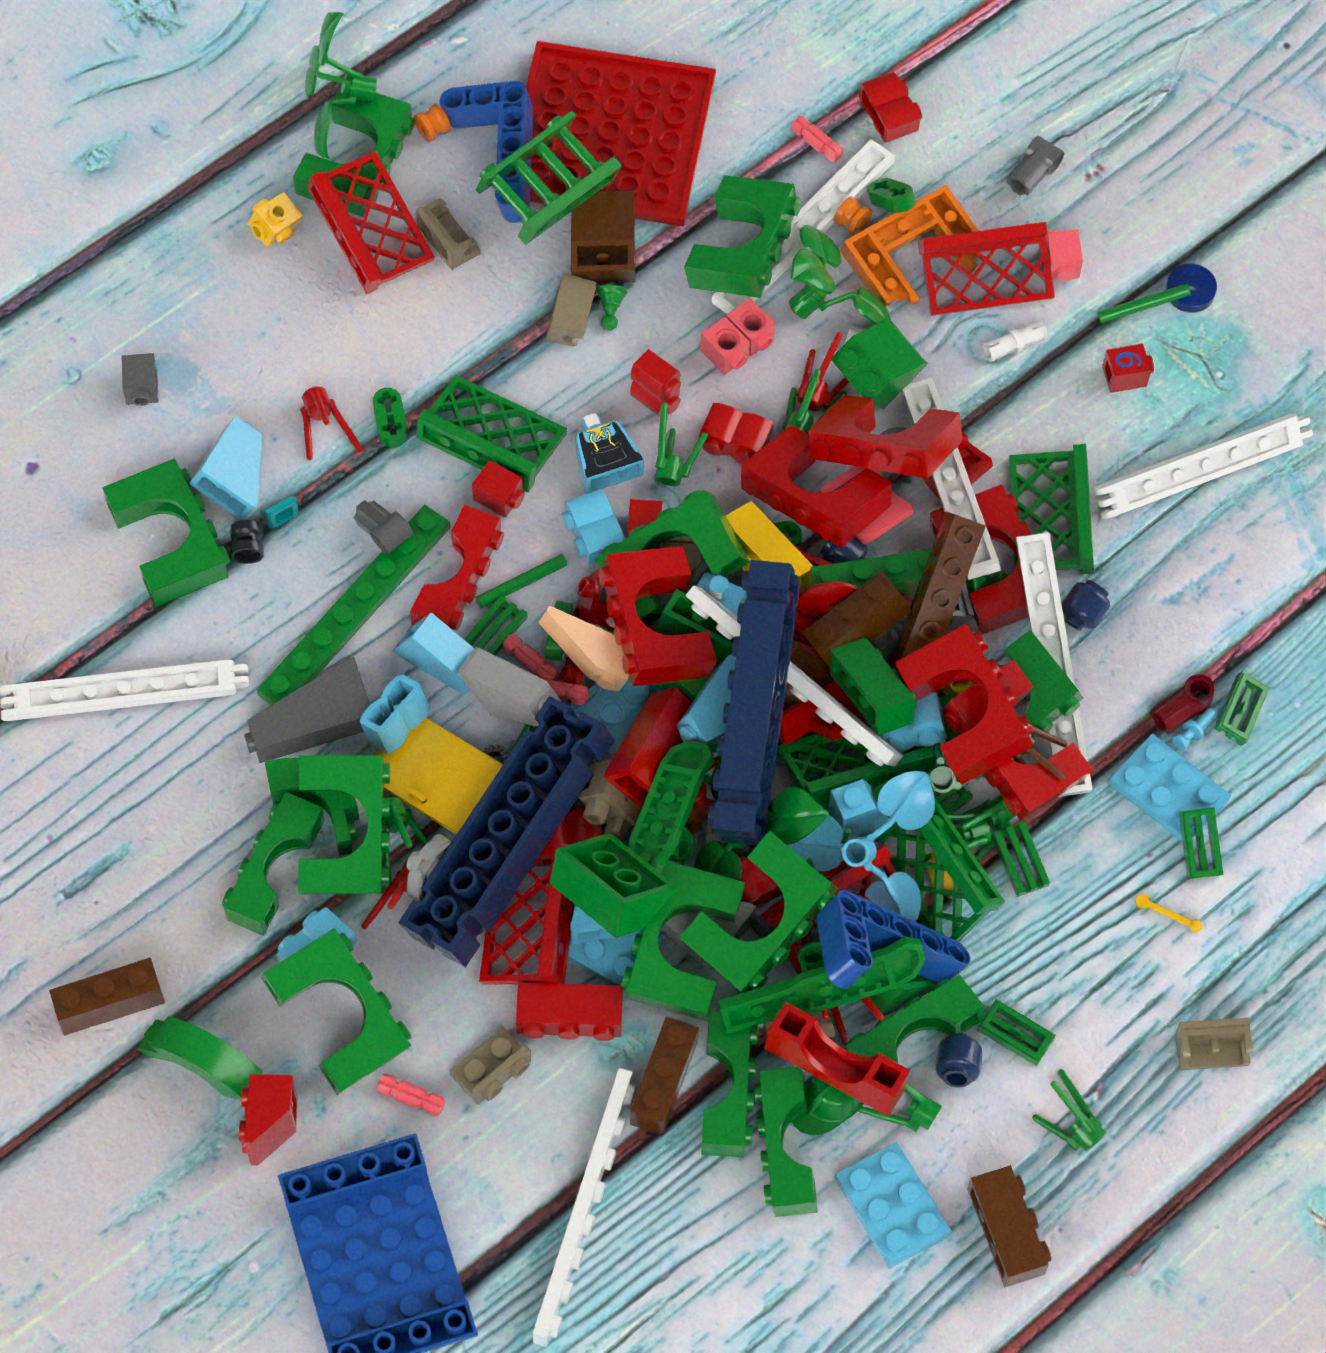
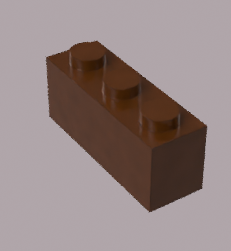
[802,571,912,668]
[49,957,165,1036]
[630,1016,699,1136]
[967,1165,1051,1288]

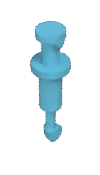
[1172,697,1227,750]

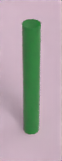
[1097,284,1191,324]
[475,554,568,608]

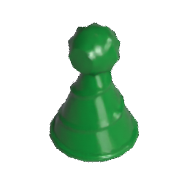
[596,282,627,331]
[965,570,1008,593]

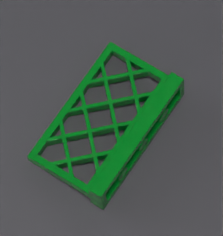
[417,375,567,492]
[1009,444,1094,574]
[778,722,935,811]
[874,797,1005,942]

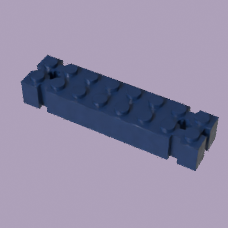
[708,560,801,846]
[398,696,615,968]

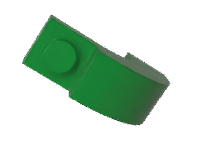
[264,758,360,856]
[137,1016,263,1100]

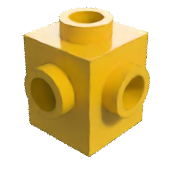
[247,192,303,247]

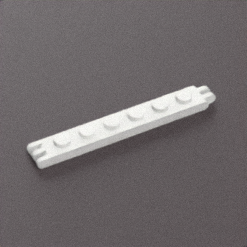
[1094,413,1313,519]
[0,660,249,721]

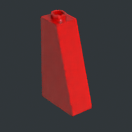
[604,687,692,809]

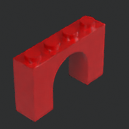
[808,394,962,479]
[741,425,892,548]
[930,484,1031,635]
[598,546,717,687]
[895,623,1034,785]
[942,660,1093,821]

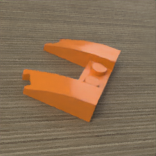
[840,185,986,306]

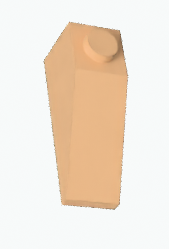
[538,606,629,692]

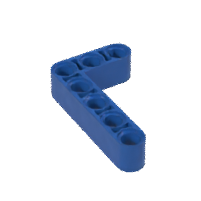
[439,81,533,223]
[816,890,971,989]

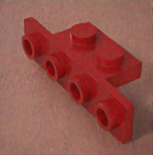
[559,569,616,685]
[780,681,867,745]

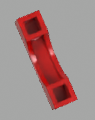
[410,504,504,631]
[765,1002,911,1117]

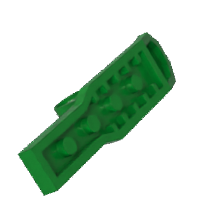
[629,740,715,874]
[717,936,926,1034]

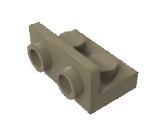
[450,1027,531,1105]

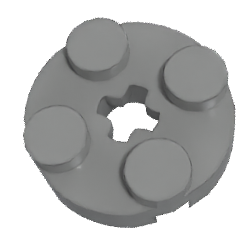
[406,834,452,901]

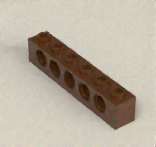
[889,512,986,689]

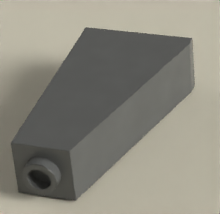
[244,657,370,763]

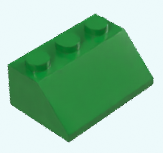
[550,833,676,938]

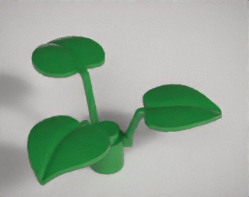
[305,12,377,159]
[789,224,891,325]
[694,757,829,880]

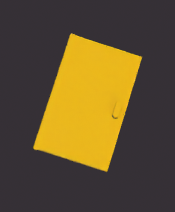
[375,718,503,835]

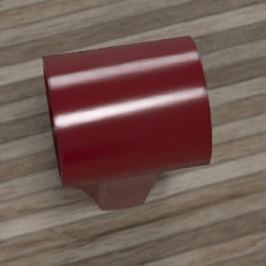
[1150,674,1215,735]

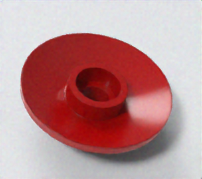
[798,582,859,619]

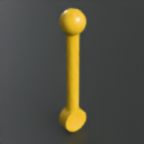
[1135,894,1203,933]

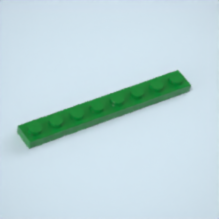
[257,504,451,705]

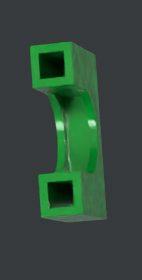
[293,85,415,217]
[684,175,801,298]
[102,458,231,607]
[594,490,750,626]
[939,630,1084,781]
[298,755,390,894]
[679,831,838,993]
[621,860,745,1021]
[261,928,412,1095]

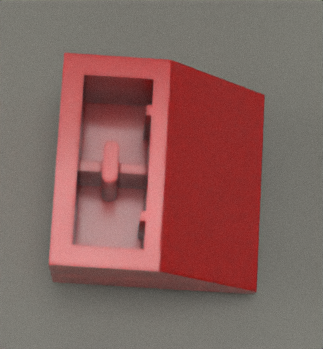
[239,1074,298,1166]

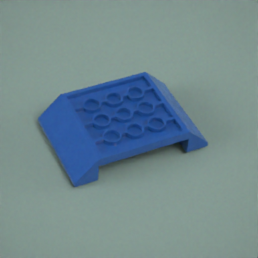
[278,1133,478,1353]

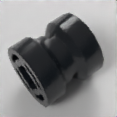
[230,520,264,564]

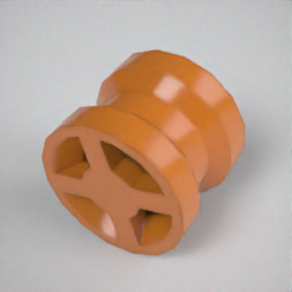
[414,104,451,142]
[833,196,872,236]

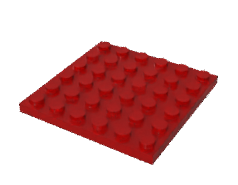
[526,41,716,227]

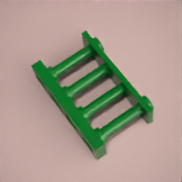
[476,111,622,245]

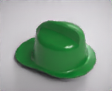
[791,1076,864,1136]

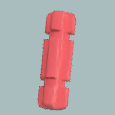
[791,115,844,163]
[502,634,559,680]
[541,678,590,705]
[377,1073,445,1116]

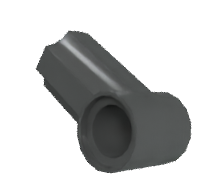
[1007,136,1065,196]
[353,500,413,555]

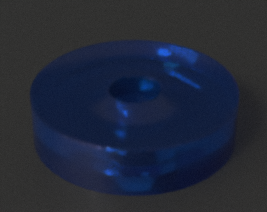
[1165,264,1217,313]

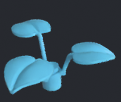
[787,771,935,922]

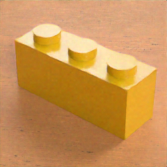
[725,501,814,592]

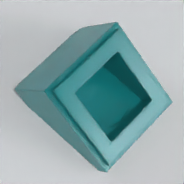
[260,495,299,529]

